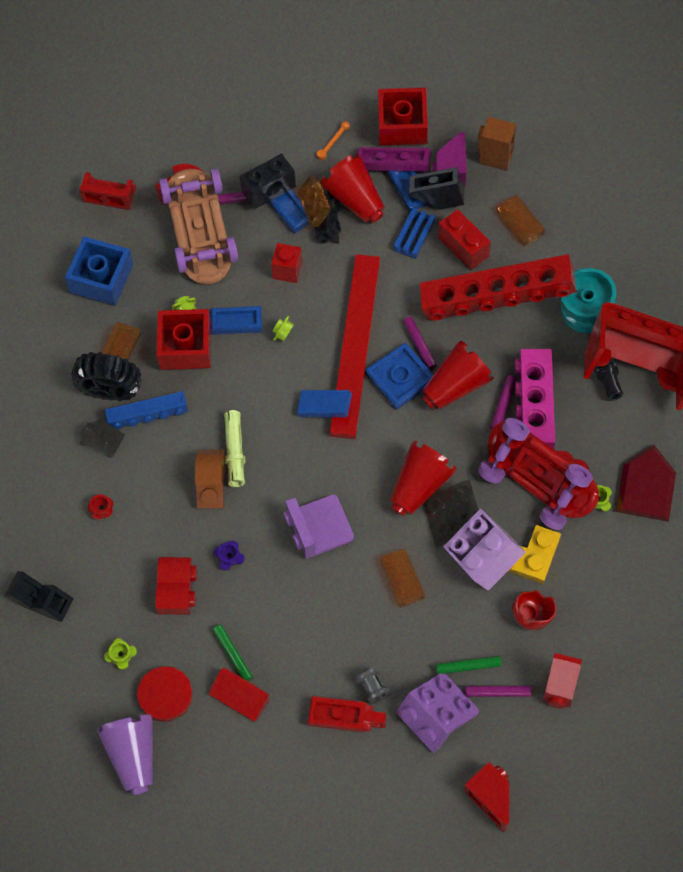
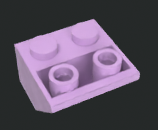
[444,508,526,591]

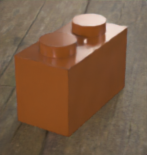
[476,117,517,171]

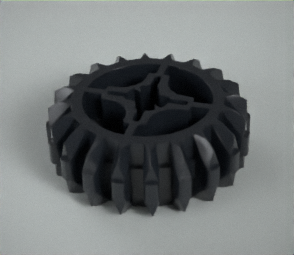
[71,352,141,402]

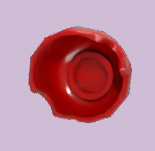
[512,590,557,630]

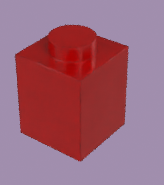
[271,243,303,283]

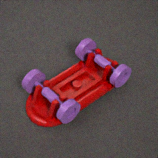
[478,418,599,530]

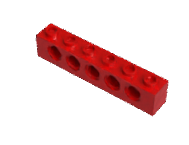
[420,254,577,321]

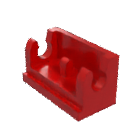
[79,172,136,210]

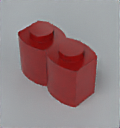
[156,557,197,615]

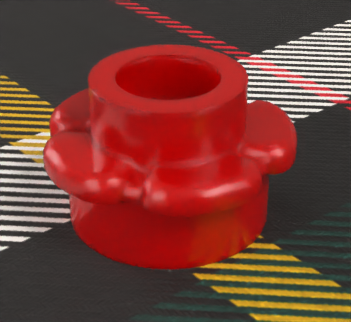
[88,494,114,520]

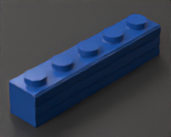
[105,391,188,430]

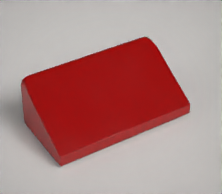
[209,667,270,722]

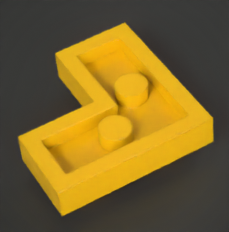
[507,525,561,584]

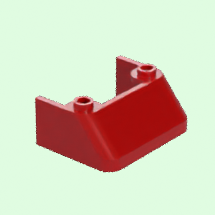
[583,302,683,411]

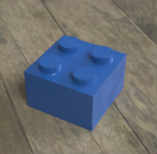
[65,236,134,306]

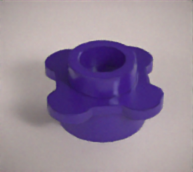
[214,541,245,571]

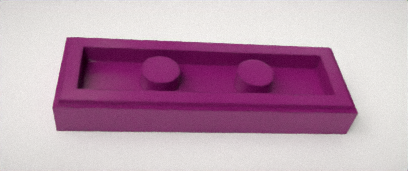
[358,147,431,171]

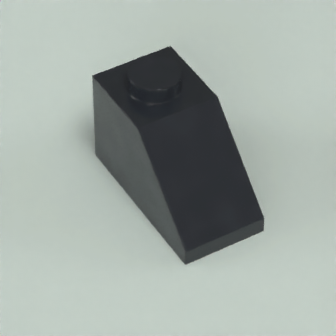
[409,167,465,209]

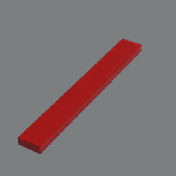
[330,254,380,439]

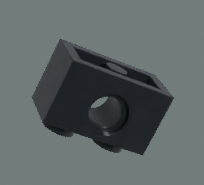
[240,153,296,210]

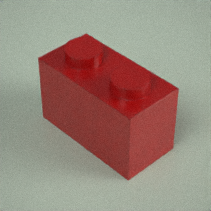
[438,209,491,270]

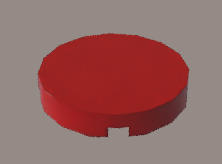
[137,666,193,722]

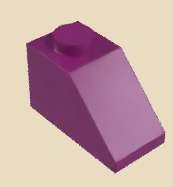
[431,132,467,186]

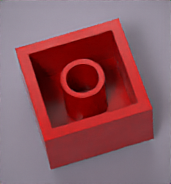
[378,87,428,146]
[157,309,211,370]

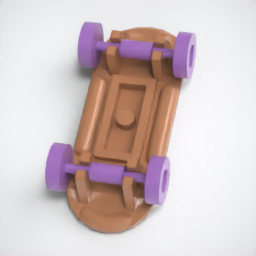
[159,168,238,285]

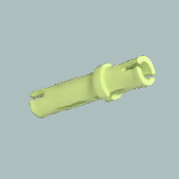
[224,410,246,487]

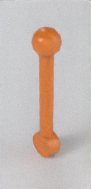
[317,121,350,160]

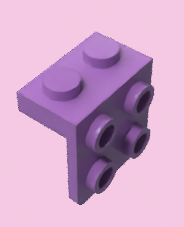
[283,495,354,559]
[396,674,479,753]

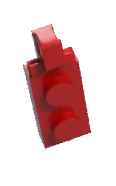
[308,696,387,732]

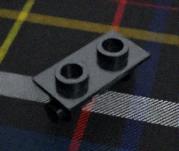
[314,190,341,244]

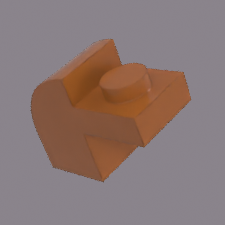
[195,449,225,508]

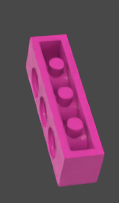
[515,349,555,449]

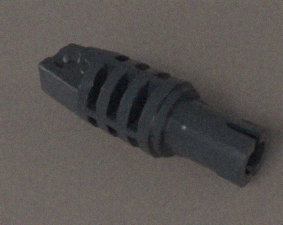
[588,335,624,401]

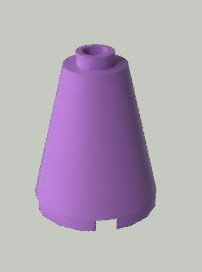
[97,714,153,796]

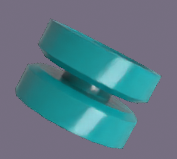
[560,268,617,334]

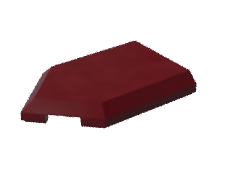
[616,445,676,522]

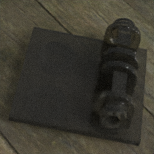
[423,479,478,547]

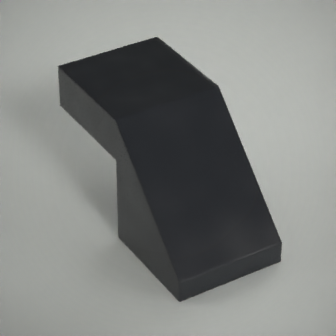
[5,571,74,622]

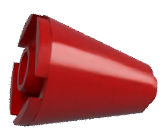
[320,154,385,223]
[422,340,494,410]
[389,440,457,516]

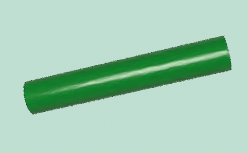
[213,625,254,682]
[436,656,502,675]

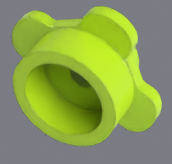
[172,296,196,310]
[272,316,294,341]
[595,485,612,512]
[104,638,137,670]

